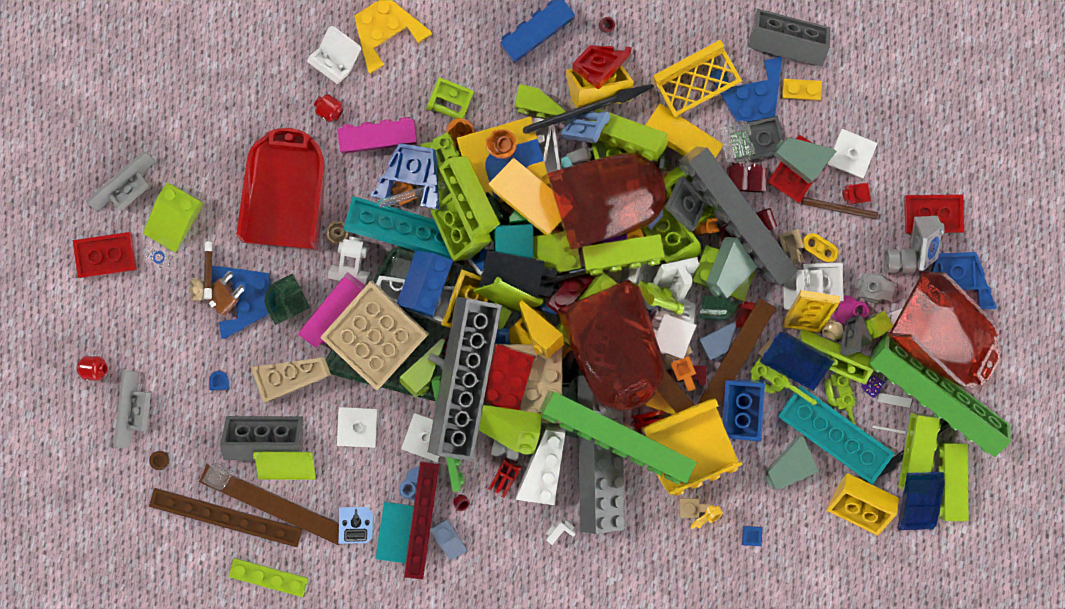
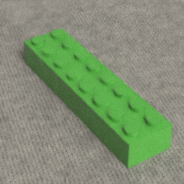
[870,332,1011,457]
[538,390,697,484]

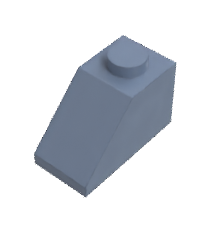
[698,322,736,362]
[430,518,468,560]

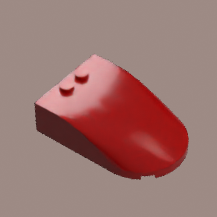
[236,128,325,250]

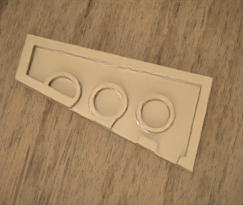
[251,357,331,403]

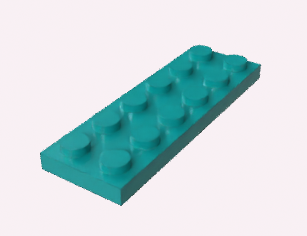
[343,196,456,262]
[777,385,895,485]

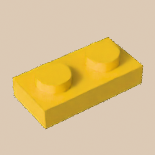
[782,79,822,101]

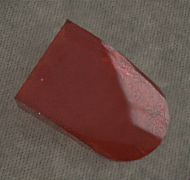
[542,153,666,252]
[888,272,1001,388]
[557,279,664,411]

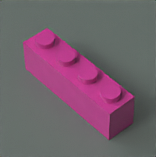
[337,117,418,154]
[298,272,366,348]

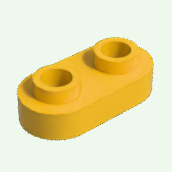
[802,233,839,263]

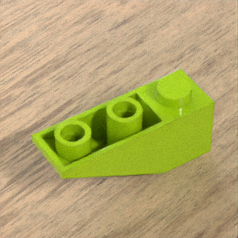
[514,84,567,124]

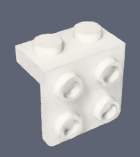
[307,26,361,84]

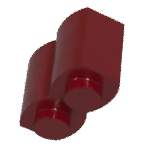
[726,163,767,193]

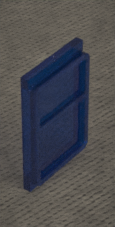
[760,331,834,391]
[897,472,945,531]

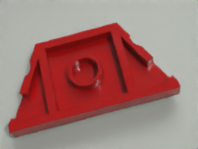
[572,45,632,89]

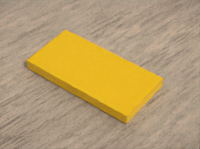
[645,103,724,158]
[488,158,573,237]
[782,290,840,333]

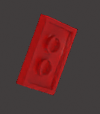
[766,134,816,203]
[904,194,964,234]
[72,232,137,278]
[484,344,536,410]

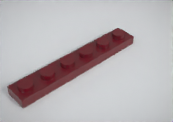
[404,461,439,580]

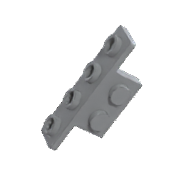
[86,151,155,211]
[113,371,151,448]

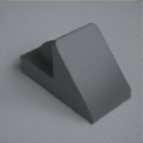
[840,315,872,356]

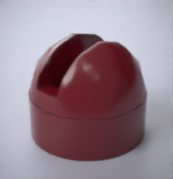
[599,17,615,33]
[453,494,470,511]

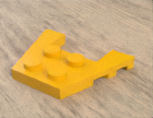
[354,0,432,74]

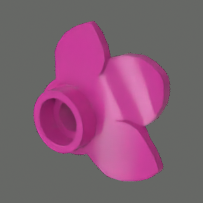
[832,295,869,325]

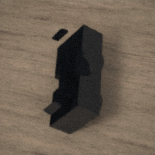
[562,350,589,387]

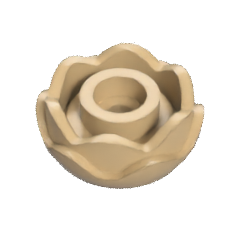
[326,221,350,245]
[189,278,204,302]
[822,318,844,340]

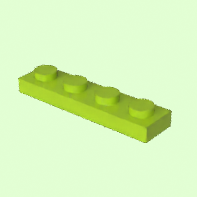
[228,558,308,597]

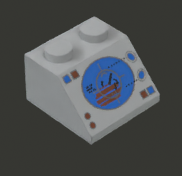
[911,216,944,271]

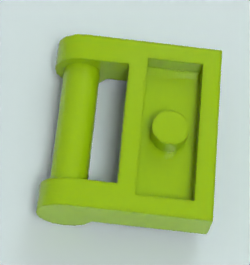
[426,77,475,119]
[637,281,684,315]

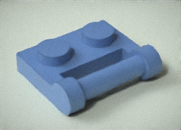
[561,108,610,143]

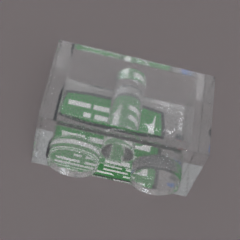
[720,120,755,164]

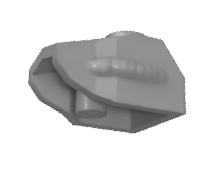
[855,273,895,303]

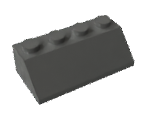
[748,9,831,66]
[220,416,303,461]

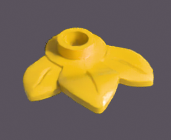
[690,505,723,529]

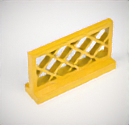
[652,39,742,118]

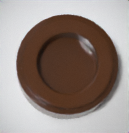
[149,451,170,470]

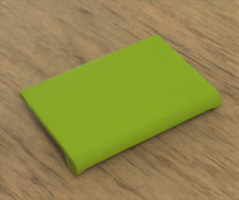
[473,277,543,312]
[253,451,316,480]

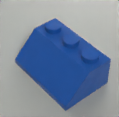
[397,251,453,318]
[723,379,766,441]

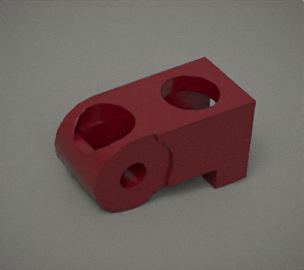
[670,365,706,385]

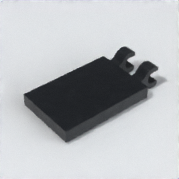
[479,249,558,298]

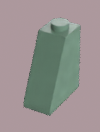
[773,137,837,183]
[706,237,757,298]
[765,435,819,490]

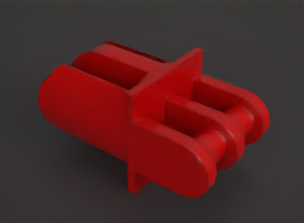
[631,410,664,434]
[488,458,522,498]

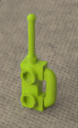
[430,133,460,170]
[750,358,817,405]
[824,373,856,425]

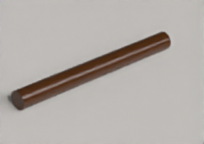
[801,197,878,219]

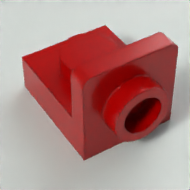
[842,182,871,205]
[735,301,756,328]

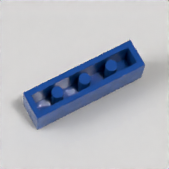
[500,0,575,64]

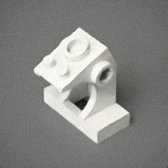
[328,236,370,286]

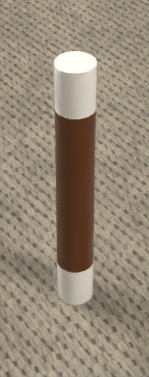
[204,241,212,299]

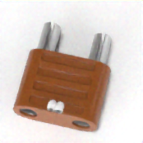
[208,271,245,316]

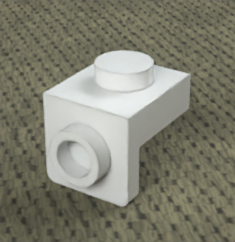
[545,520,576,545]

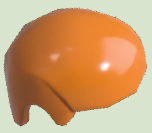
[445,118,475,148]
[486,129,517,159]

